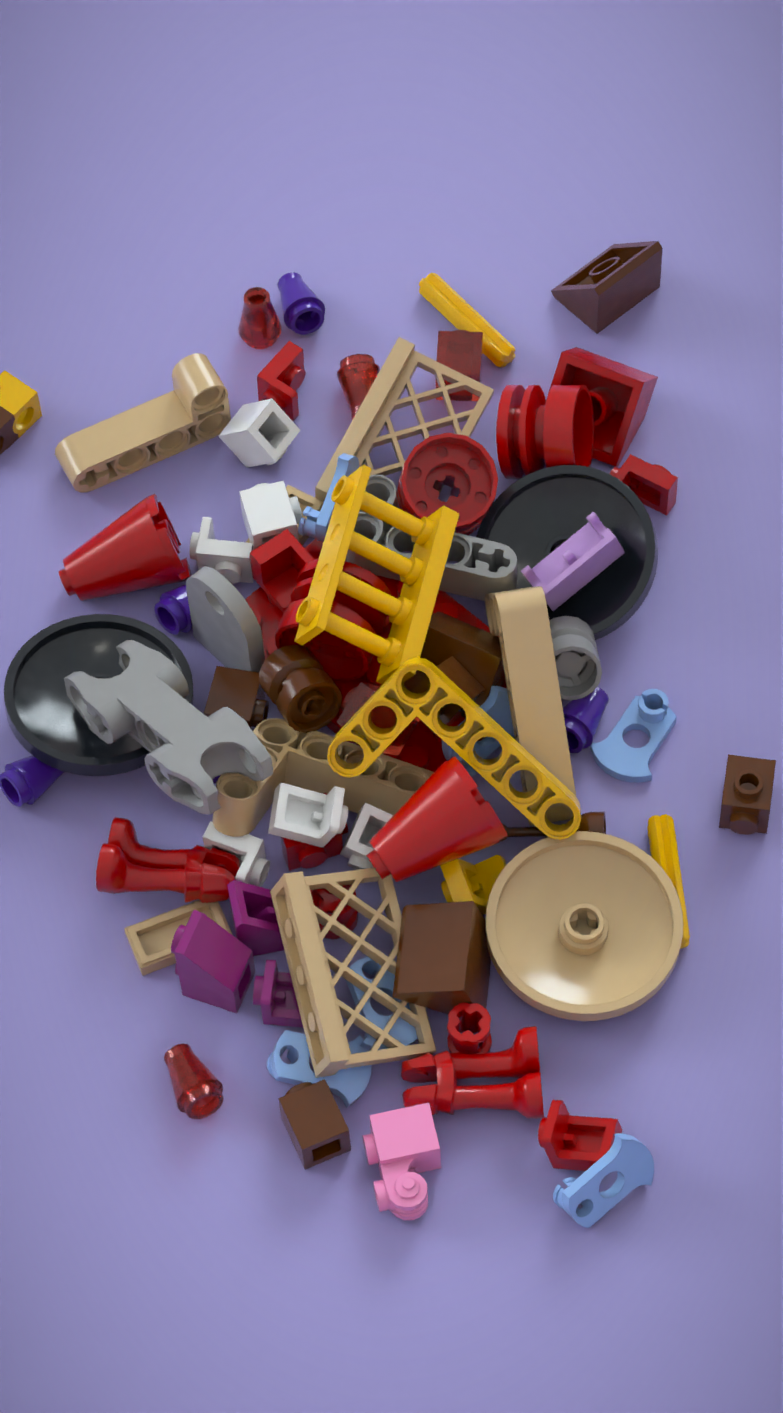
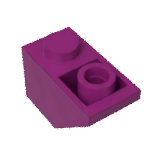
[171,910,255,1013]

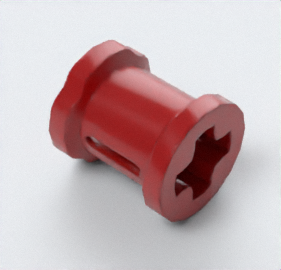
[447,1002,492,1054]

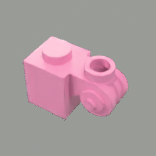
[362,1103,441,1220]

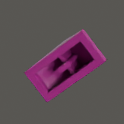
[227,880,284,956]

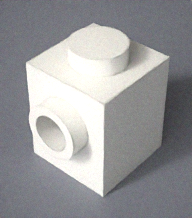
[219,398,301,468]
[239,480,303,549]
[340,803,393,870]

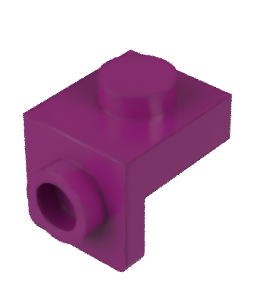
[253,960,303,1028]

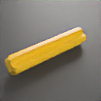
[419,273,515,368]
[647,814,690,949]

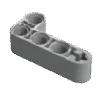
[345,475,517,601]

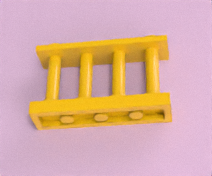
[294,464,459,685]

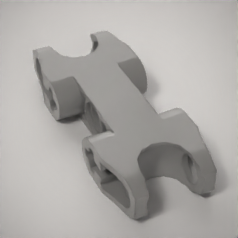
[64,640,273,815]

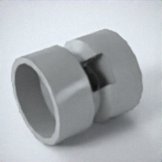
[549,616,602,701]

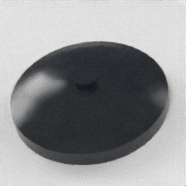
[476,465,658,640]
[4,614,193,776]

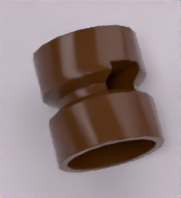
[259,644,343,733]

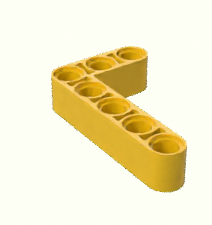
[327,657,581,840]

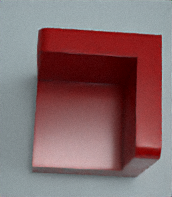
[250,529,315,613]

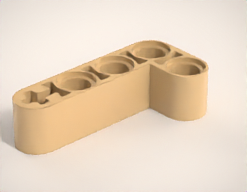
[55,353,231,492]

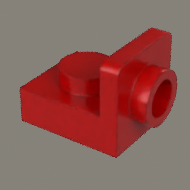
[257,341,306,421]

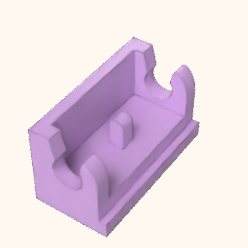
[521,512,625,611]

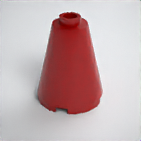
[58,494,192,601]
[366,756,508,882]

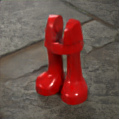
[96,817,241,903]
[401,1026,544,1119]

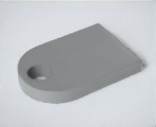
[186,566,265,673]

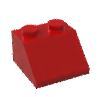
[546,347,658,467]

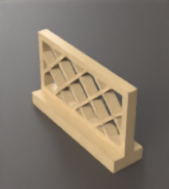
[315,337,494,502]
[270,868,436,1078]

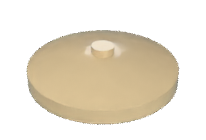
[485,831,684,1021]

